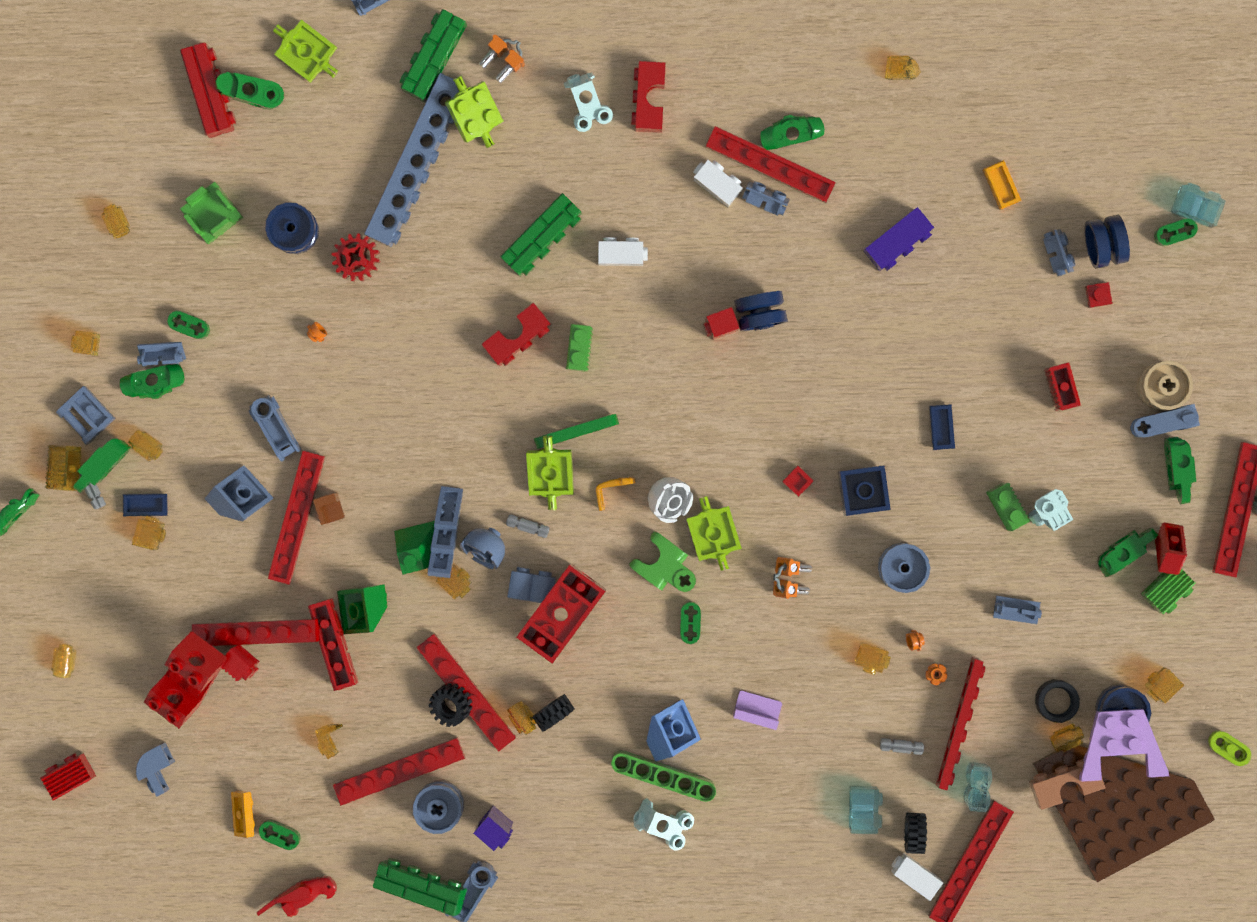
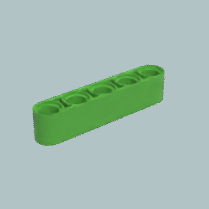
[611,750,716,802]

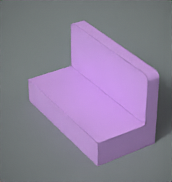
[733,690,782,730]

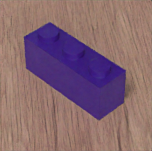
[863,207,934,272]
[473,805,513,851]

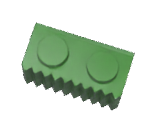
[566,324,593,372]
[986,483,1030,532]
[1141,569,1196,614]

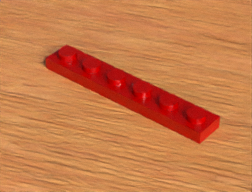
[705,126,836,203]
[1212,442,1257,578]
[268,451,325,585]
[192,619,319,646]
[416,633,516,752]
[936,657,985,790]
[333,737,465,806]
[928,800,1014,922]

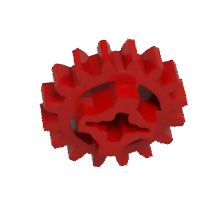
[331,233,381,282]

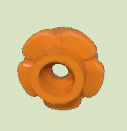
[307,322,327,342]
[906,630,925,651]
[925,663,948,685]

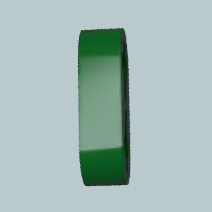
[1154,219,1198,246]
[167,311,210,339]
[680,602,701,644]
[259,820,301,850]

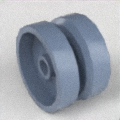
[878,543,930,593]
[413,780,464,834]

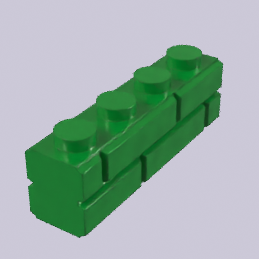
[399,9,467,103]
[500,193,582,277]
[373,858,467,917]

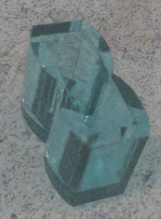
[1171,183,1226,228]
[964,762,992,812]
[849,786,883,834]

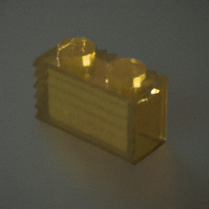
[45,445,82,491]

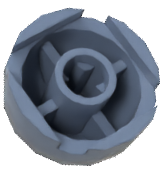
[460,528,505,569]

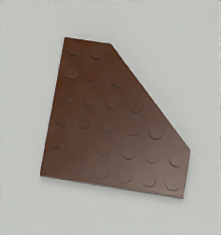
[1032,743,1215,882]

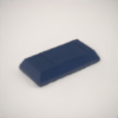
[929,404,955,450]
[123,494,168,516]

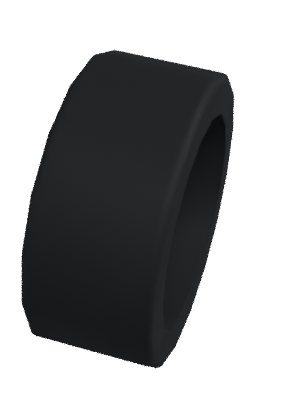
[1035,679,1080,723]

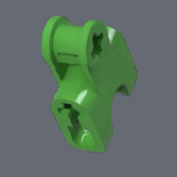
[629,531,696,592]

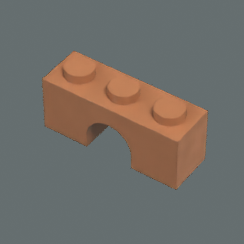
[1029,759,1105,810]

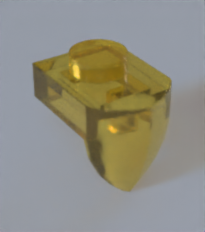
[885,56,921,80]
[316,724,343,759]

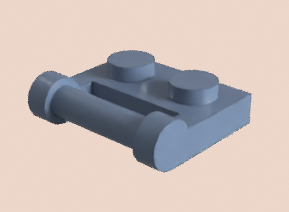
[56,386,116,445]

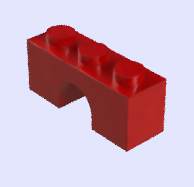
[631,61,666,133]
[482,303,551,366]

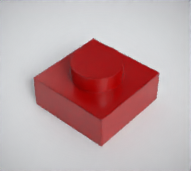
[1085,282,1113,308]
[782,465,813,497]

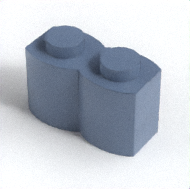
[507,567,556,603]

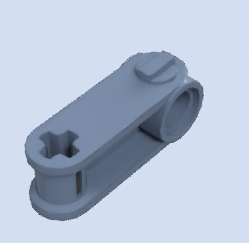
[248,395,301,462]
[1130,404,1200,438]
[445,860,498,922]

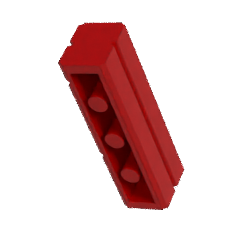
[180,42,236,138]
[308,598,359,691]

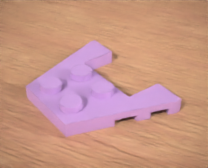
[1079,709,1169,782]

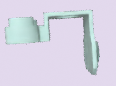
[564,73,613,132]
[1028,489,1073,531]
[633,798,694,850]

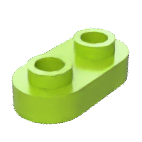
[1208,730,1251,766]

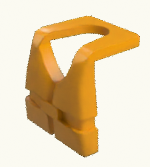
[596,477,636,511]

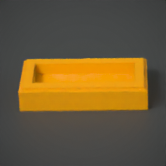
[983,160,1022,210]

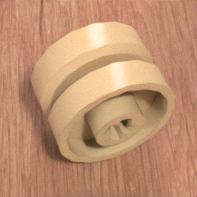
[1136,361,1193,411]

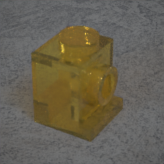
[71,330,100,356]

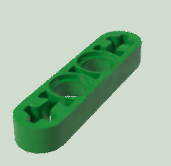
[534,414,619,449]

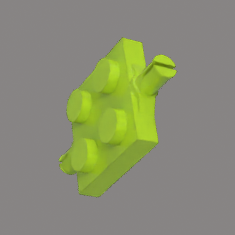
[273,20,338,83]
[445,76,504,148]
[526,435,574,510]
[686,496,742,571]

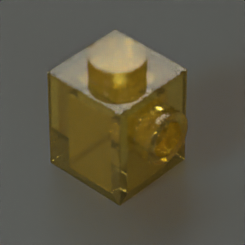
[132,515,166,550]
[436,564,472,600]
[854,642,891,675]
[1144,667,1184,704]

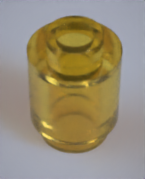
[101,204,130,239]
[128,430,163,461]
[51,644,77,678]
[507,700,536,735]
[1049,723,1085,753]

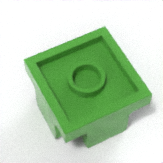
[180,182,244,244]

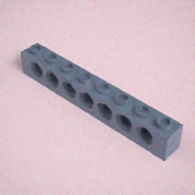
[365,73,459,247]

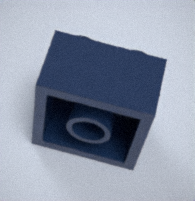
[838,465,891,516]

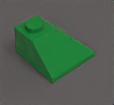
[394,521,435,575]
[337,584,388,634]

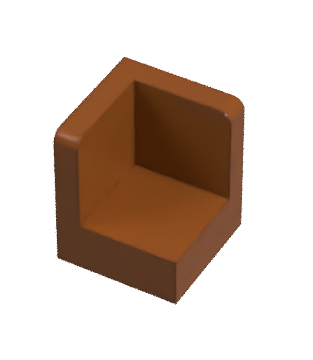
[313,493,345,525]

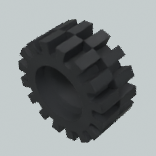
[429,683,472,727]
[532,694,575,732]
[904,812,927,854]

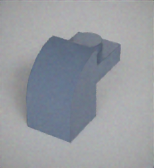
[136,742,175,797]

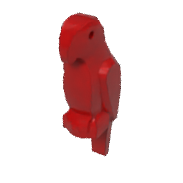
[257,876,337,917]

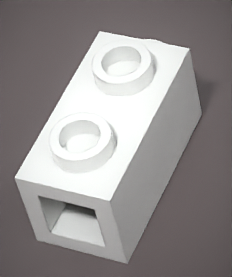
[693,160,743,207]
[598,237,648,266]
[891,853,943,901]

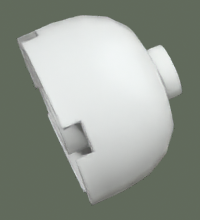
[648,477,693,523]

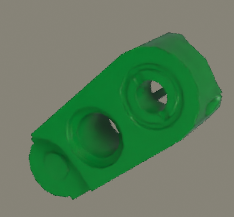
[215,72,284,110]
[1164,436,1197,504]
[73,439,131,493]
[1097,527,1158,578]

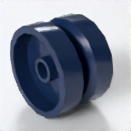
[265,202,319,254]
[1084,214,1130,269]
[734,291,788,332]
[1095,684,1152,722]

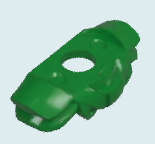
[760,114,825,150]
[120,364,185,399]
[0,488,40,536]

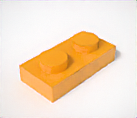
[231,791,255,838]

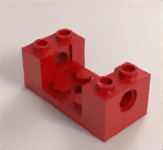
[516,563,606,664]
[143,631,227,729]

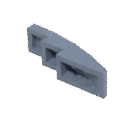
[428,486,463,578]

